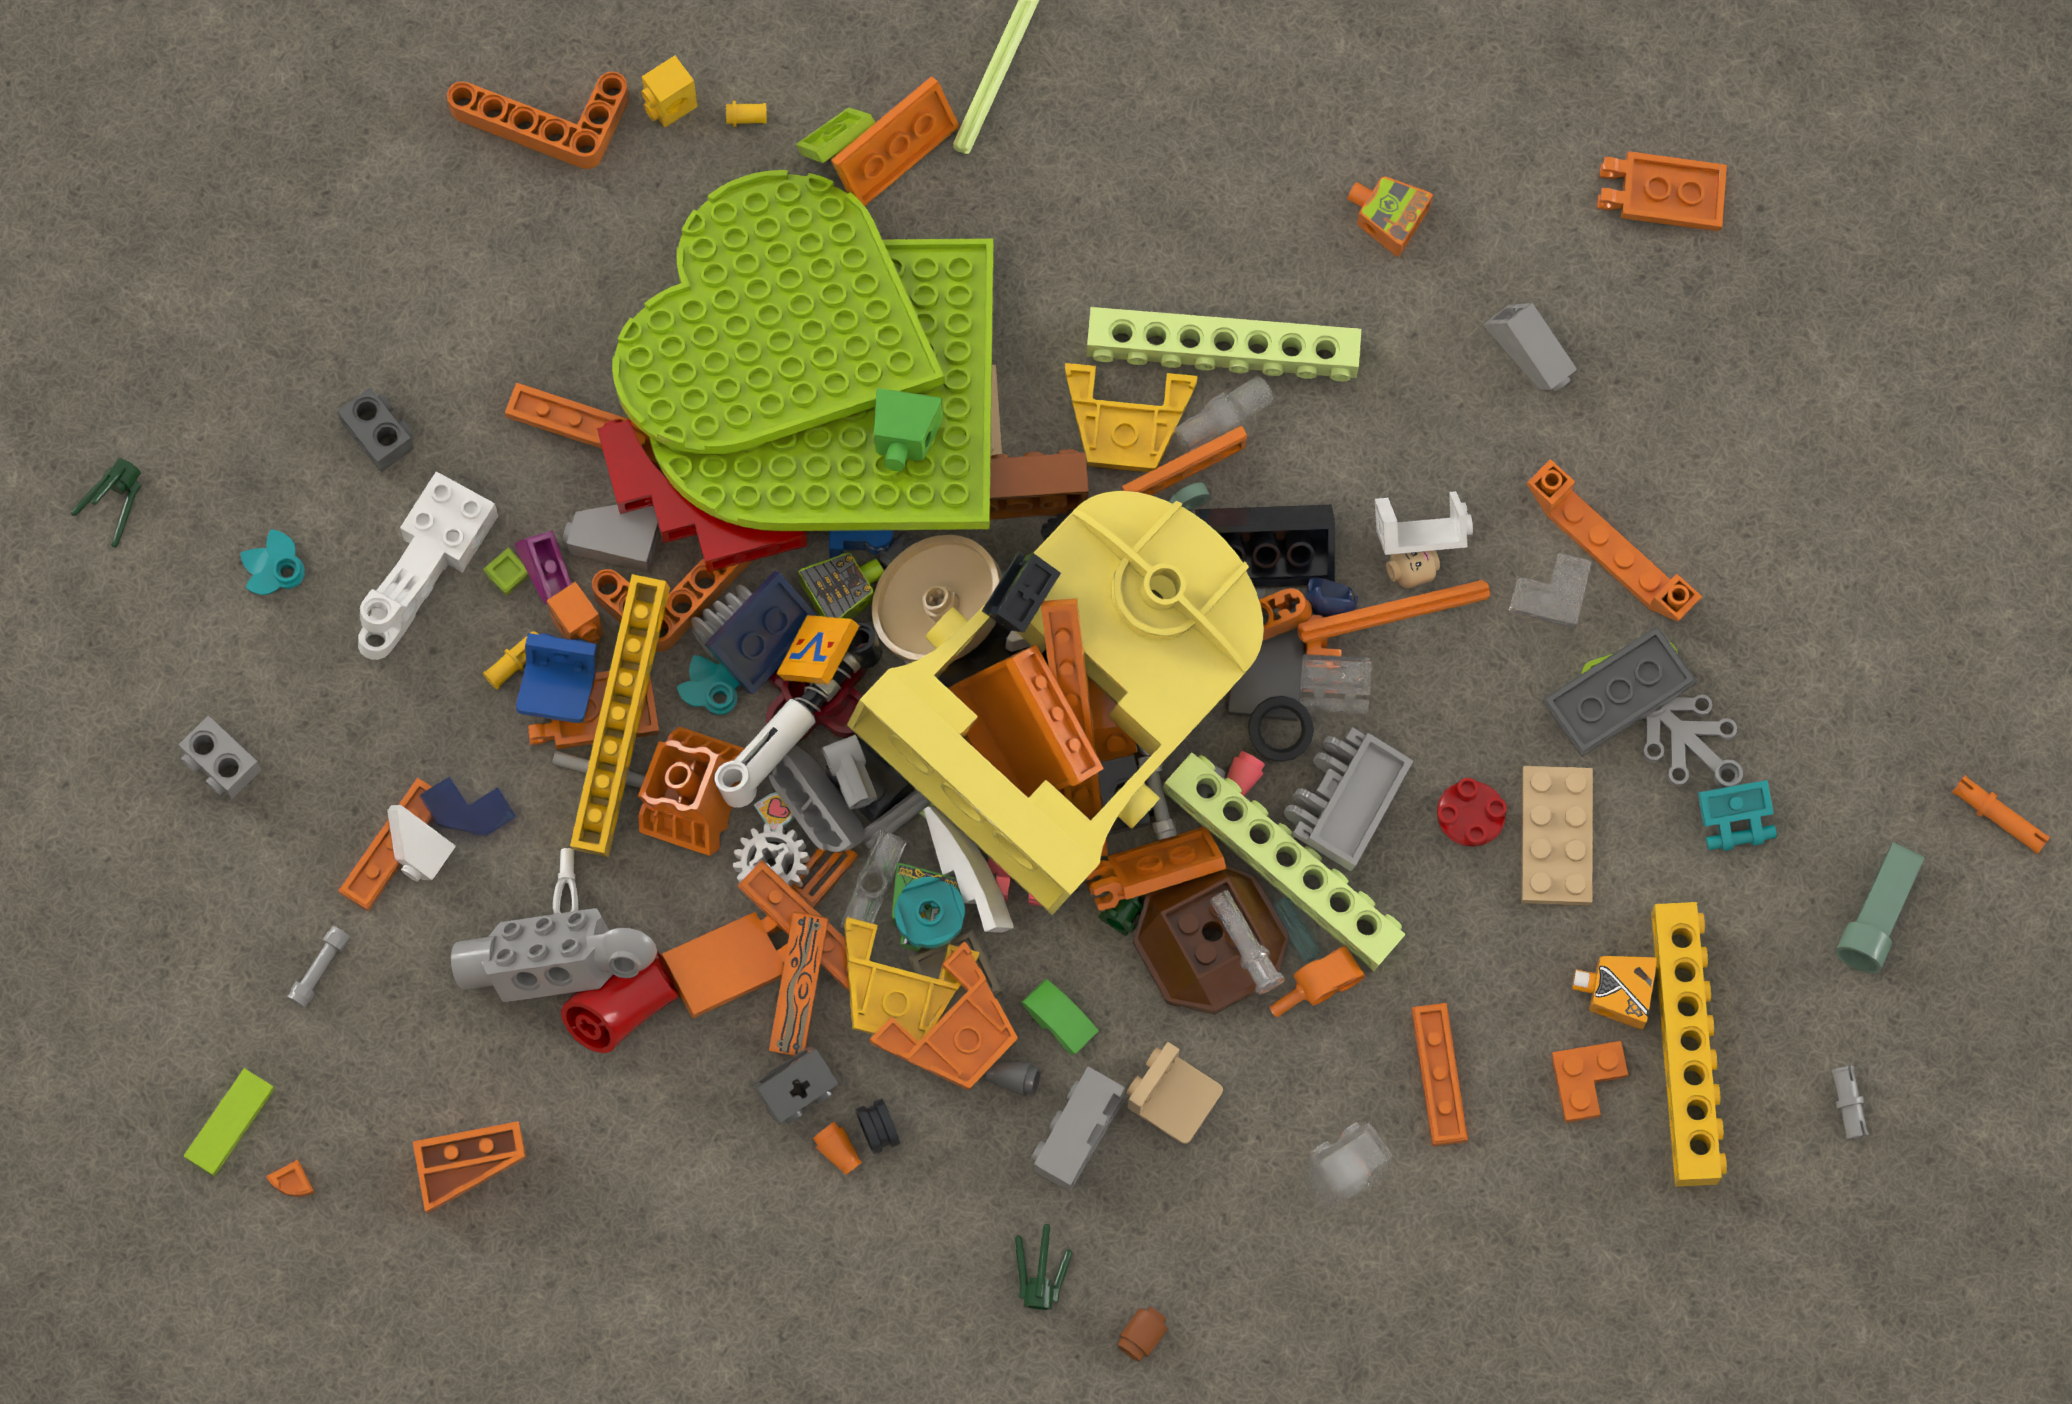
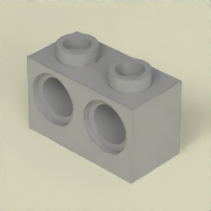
[178,716,261,799]

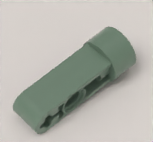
[1835,842,1925,974]

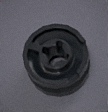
[855,1098,900,1155]

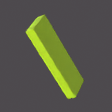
[184,1068,275,1177]

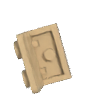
[1126,1042,1223,1144]

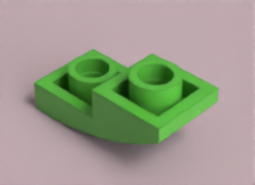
[1020,979,1099,1055]

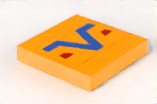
[777,615,859,685]

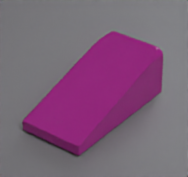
[515,530,572,605]

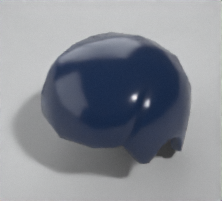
[1306,578,1358,618]

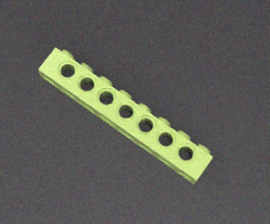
[1087,307,1361,382]
[1162,752,1405,971]

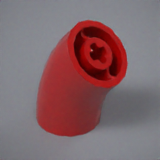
[561,949,680,1054]

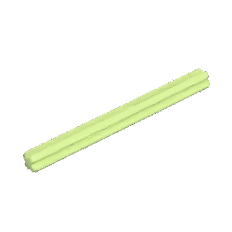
[953,0,1039,154]

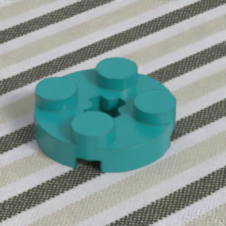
[894,877,965,948]

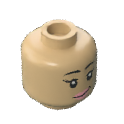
[1386,550,1440,589]

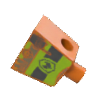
[1347,176,1433,257]

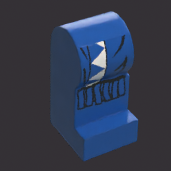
[829,530,893,558]

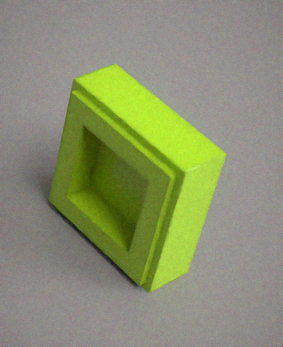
[483,547,529,596]

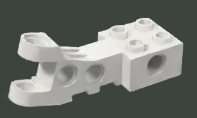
[358,472,498,660]

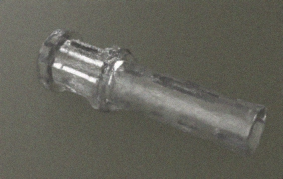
[1210,890,1285,994]

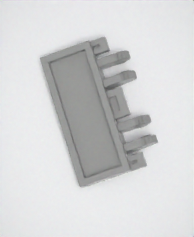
[1283,727,1413,871]

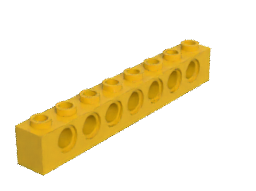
[570,574,670,858]
[1651,902,1727,1187]

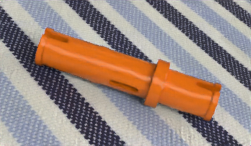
[1952,775,2050,854]

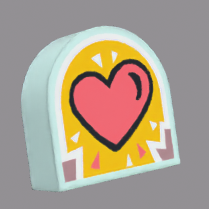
[754,792,795,831]

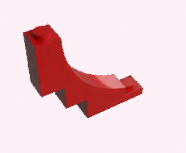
[597,419,807,572]

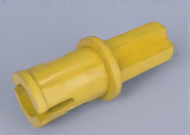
[482,631,539,690]

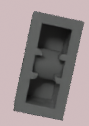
[751,1045,839,1124]

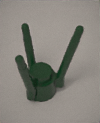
[71,458,142,548]
[1015,1224,1072,1310]

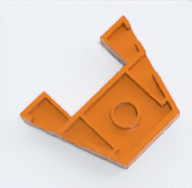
[869,942,1018,1090]

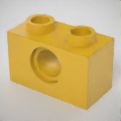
[641,55,697,128]

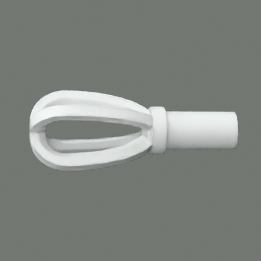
[553,848,578,914]

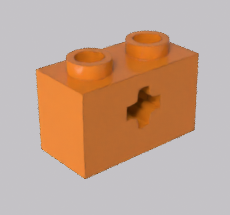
[547,582,603,644]

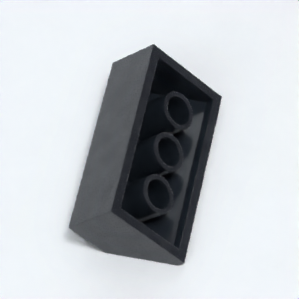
[1195,504,1335,587]

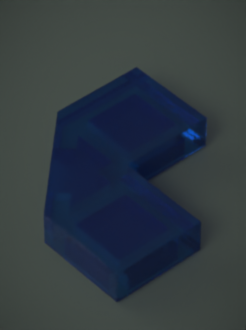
[419,776,517,837]

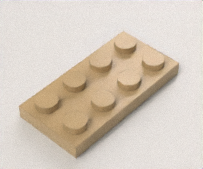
[1521,766,1593,906]

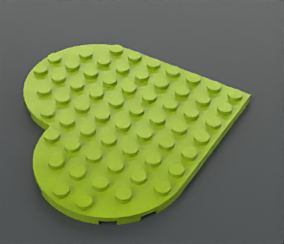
[612,170,945,454]

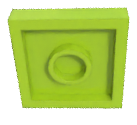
[795,107,876,163]

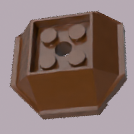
[1133,866,1290,1015]

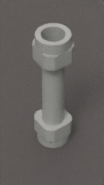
[1138,755,1178,840]
[287,926,350,1008]

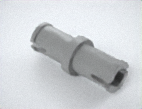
[1831,1066,1869,1140]

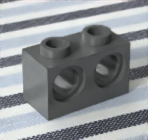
[337,388,414,472]

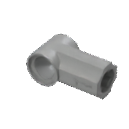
[822,735,877,810]

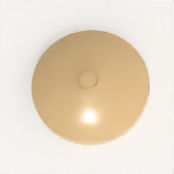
[872,535,1002,663]

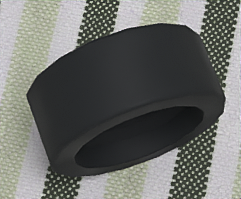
[1248,695,1314,762]

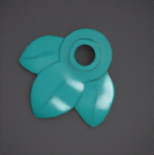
[240,529,305,595]
[677,655,740,715]

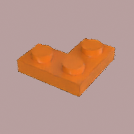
[1551,1041,1628,1123]

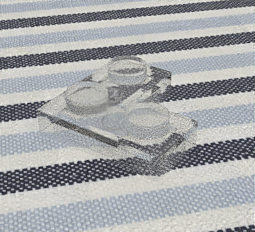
[1509,553,1592,628]

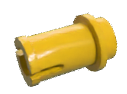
[726,100,767,127]

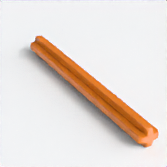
[1297,580,1490,643]

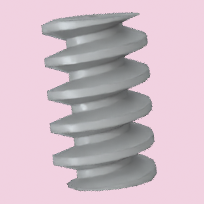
[691,584,753,658]

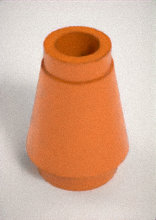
[812,1121,862,1176]

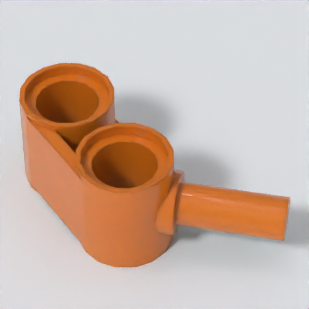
[1269,946,1365,1018]

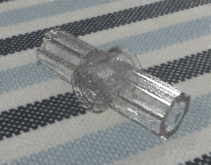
[1174,375,1275,452]
[840,830,908,930]

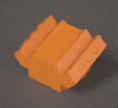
[638,726,745,856]

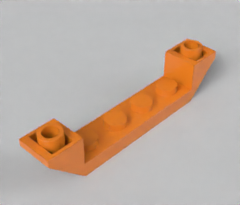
[1527,459,1702,622]

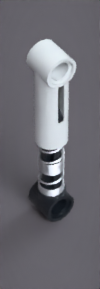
[715,622,883,808]

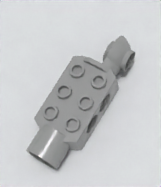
[451,908,657,1002]

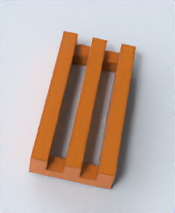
[791,848,858,908]

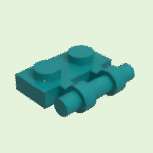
[1697,780,1777,851]

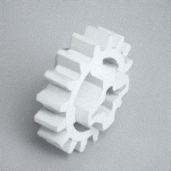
[733,824,810,887]

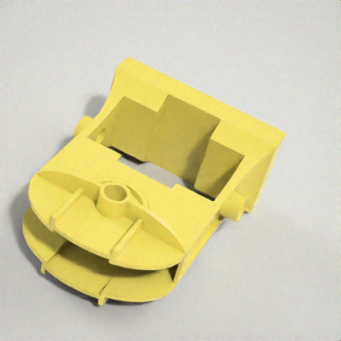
[847,491,1264,915]

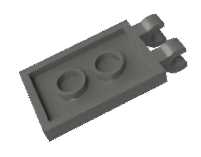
[1228,589,1304,721]

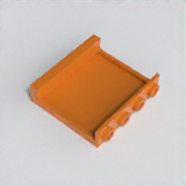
[948,644,1104,798]

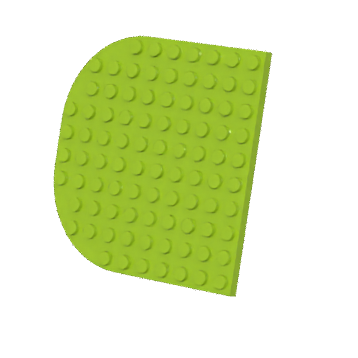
[650,238,994,531]

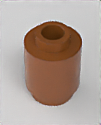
[1117,1307,1168,1362]

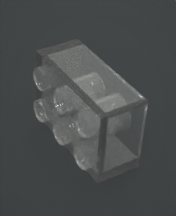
[1303,1121,1394,1216]

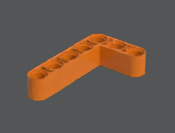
[447,71,629,169]
[592,559,752,652]

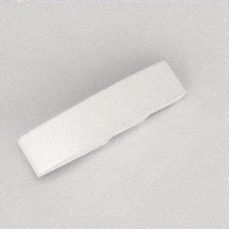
[924,806,1014,933]

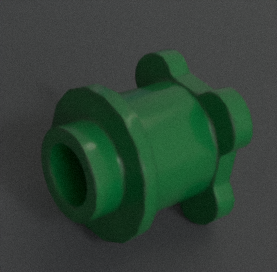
[1098,896,1144,936]

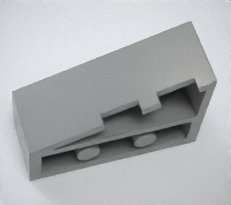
[1031,1066,1125,1192]

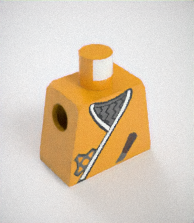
[1572,956,1658,1030]

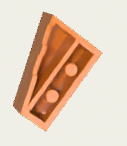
[413,1121,527,1213]

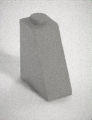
[1483,303,1577,391]
[563,504,660,572]

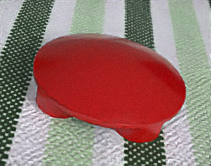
[1437,778,1507,847]

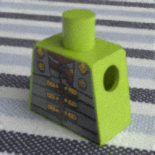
[798,553,884,619]

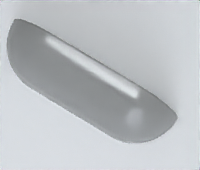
[769,745,865,852]

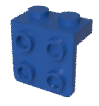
[516,633,598,723]

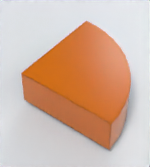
[266,1160,315,1197]

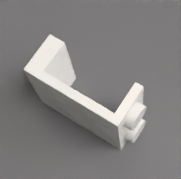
[1375,491,1473,555]

